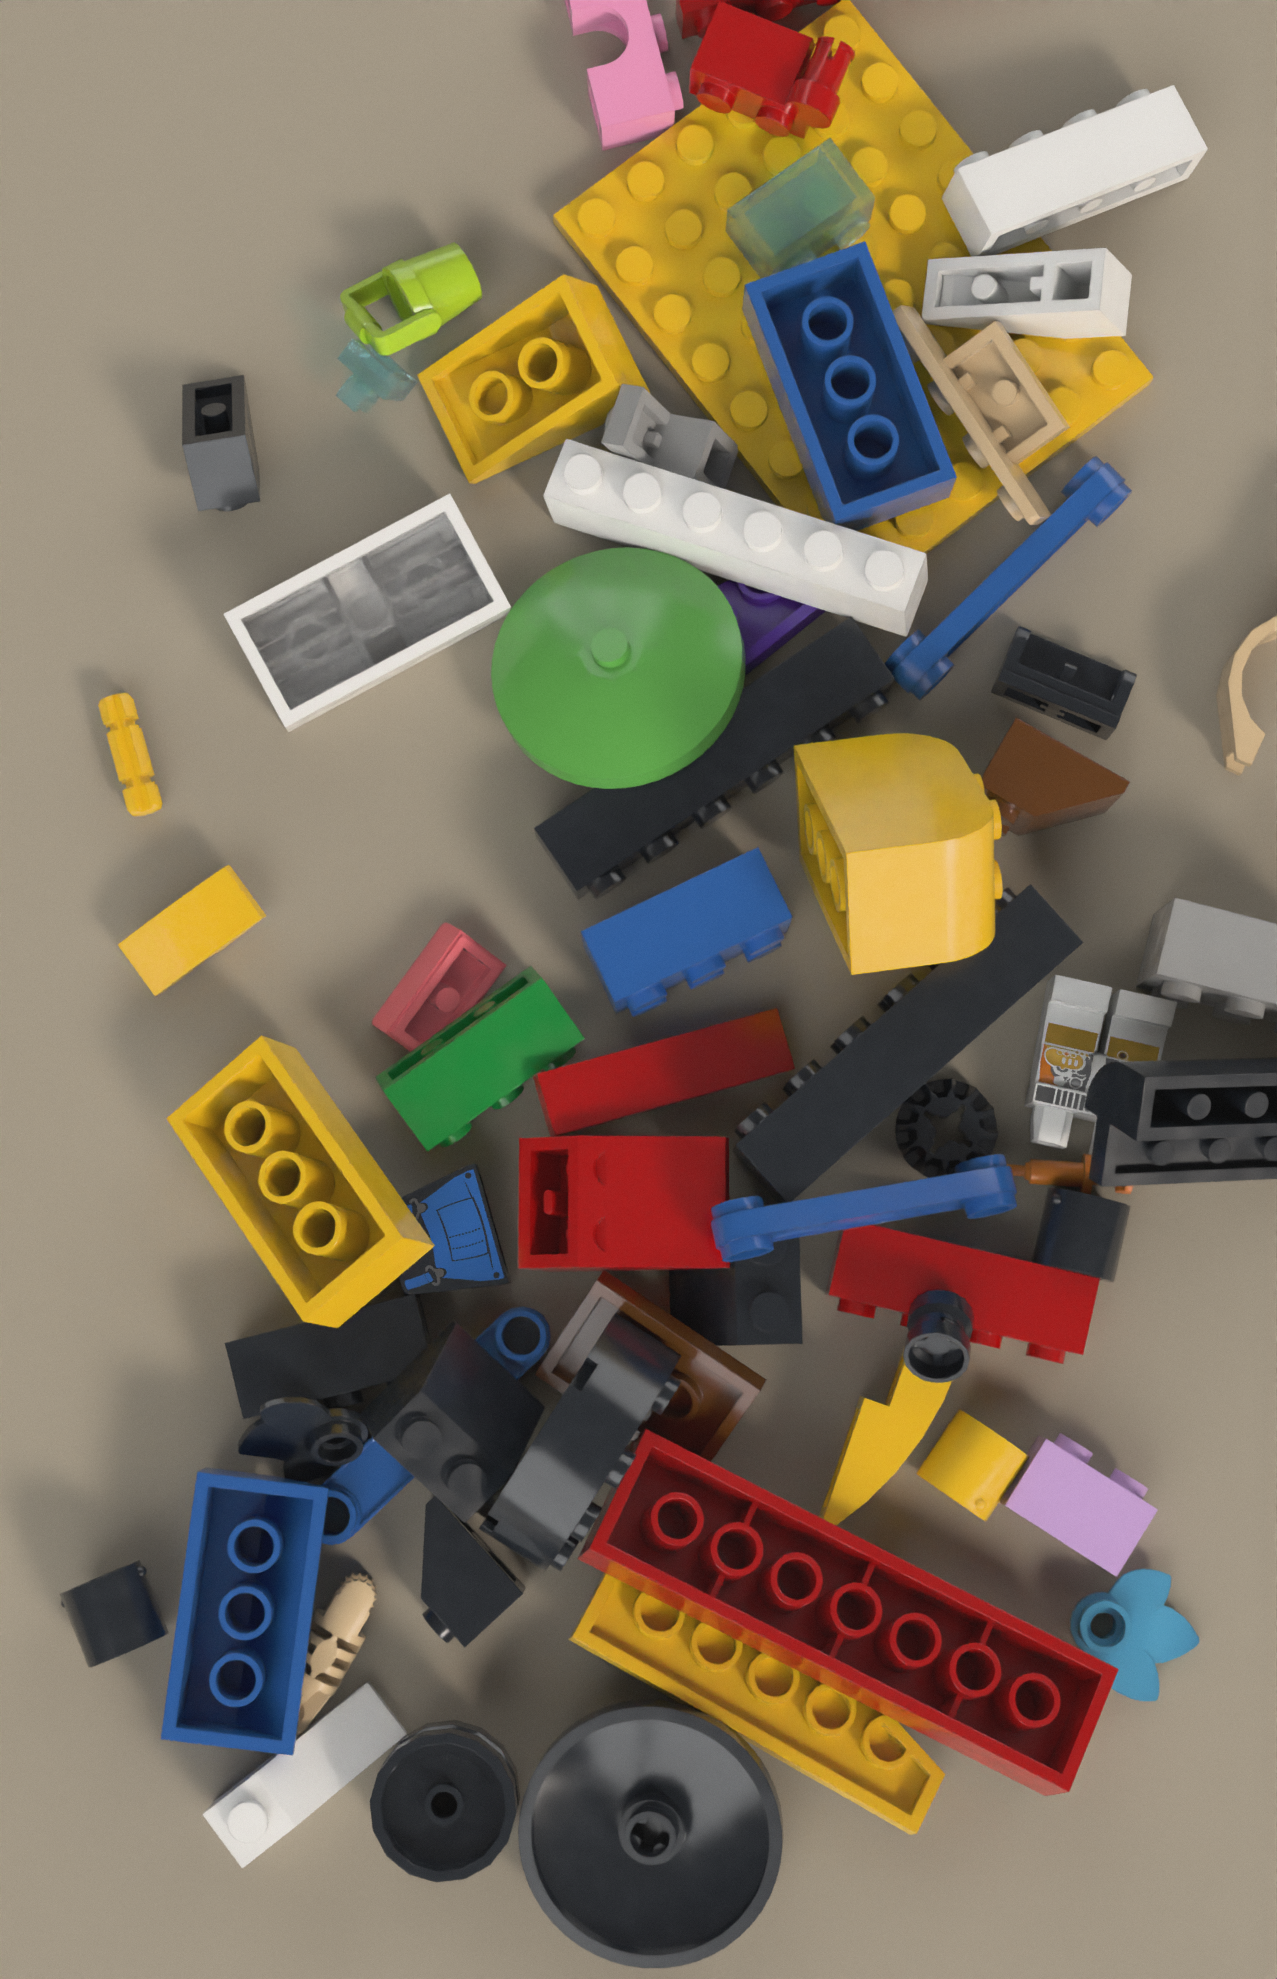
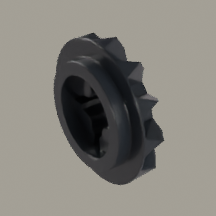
[895,1078,999,1178]

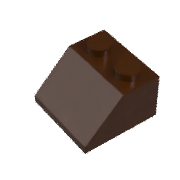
[981,717,1130,836]

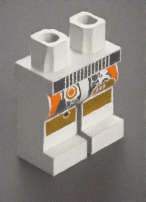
[1024,975,1177,1155]

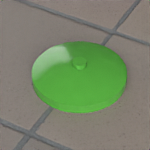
[491,547,746,789]

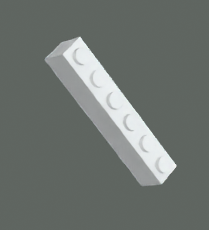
[543,439,928,637]

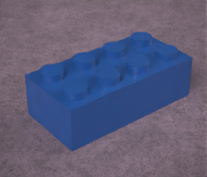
[742,241,957,531]

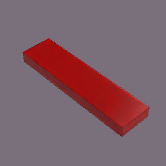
[533,1008,795,1137]

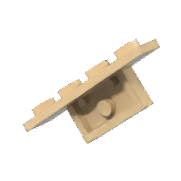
[893,305,1070,525]

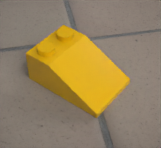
[417,274,650,484]

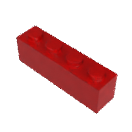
[825,1225,1100,1364]

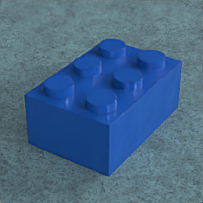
[581,847,793,1017]

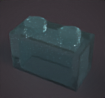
[726,138,875,278]

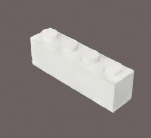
[941,85,1208,256]

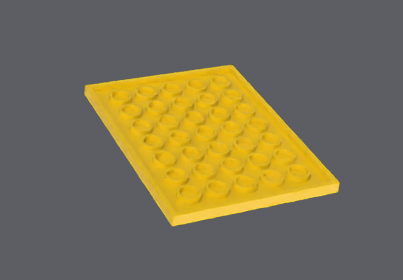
[553,0,1154,554]

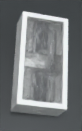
[224,494,511,732]

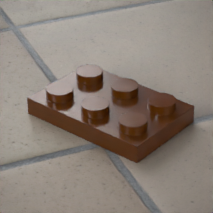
[535,1270,767,1462]

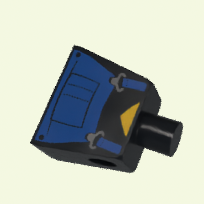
[399,1163,512,1296]

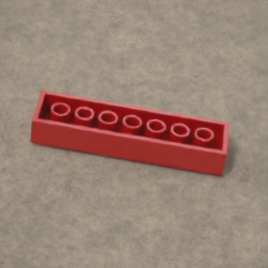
[577,1429,1119,1796]

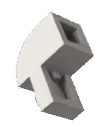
[601,384,738,489]

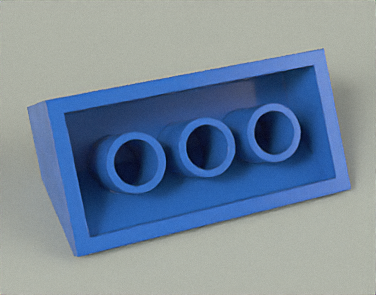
[161,1467,329,1756]

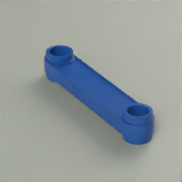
[885,456,1132,701]
[710,1154,1017,1262]
[321,1306,551,1545]

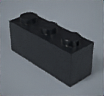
[225,1294,431,1419]

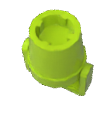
[340,242,482,356]

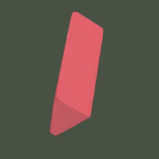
[372,922,507,1052]

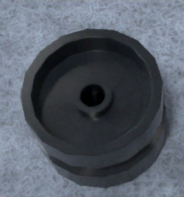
[370,1720,520,1883]

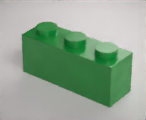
[375,966,585,1152]

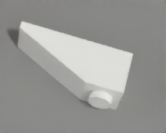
[922,248,1132,339]
[202,1681,407,1868]

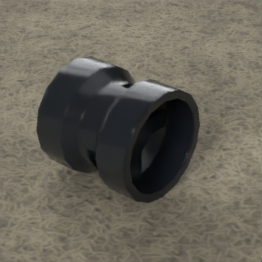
[903,1290,974,1383]

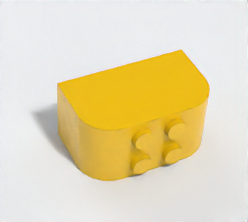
[794,733,1003,975]

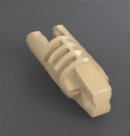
[297,1571,377,1735]

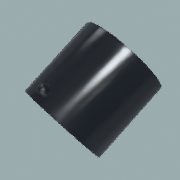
[1032,1187,1131,1282]
[60,1560,169,1668]

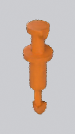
[1007,1154,1133,1195]

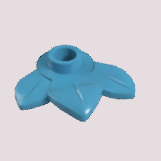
[1070,1568,1199,1701]

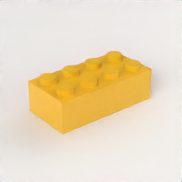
[166,1035,435,1328]

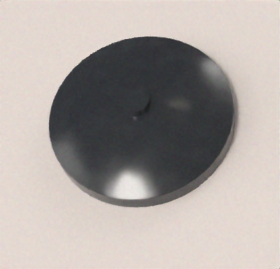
[518,1700,784,1968]

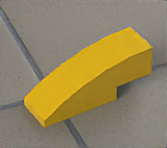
[819,1348,952,1525]

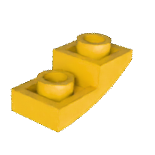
[118,865,266,996]

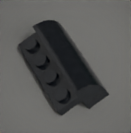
[1084,1057,1277,1187]

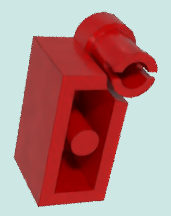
[689,1,855,139]

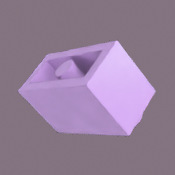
[1000,1433,1158,1577]

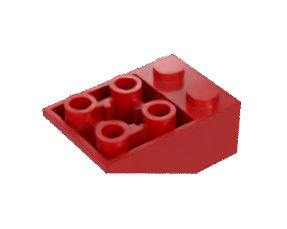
[518,1135,730,1272]

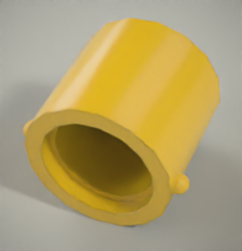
[915,1409,1029,1522]

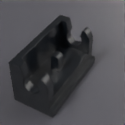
[991,626,1137,740]

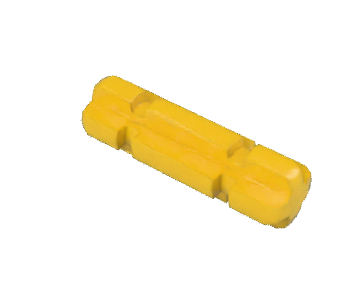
[98,693,163,816]

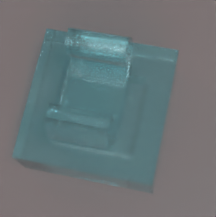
[336,339,418,413]

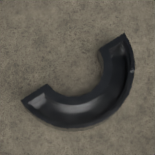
[479,1313,682,1571]

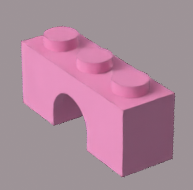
[564,0,683,151]

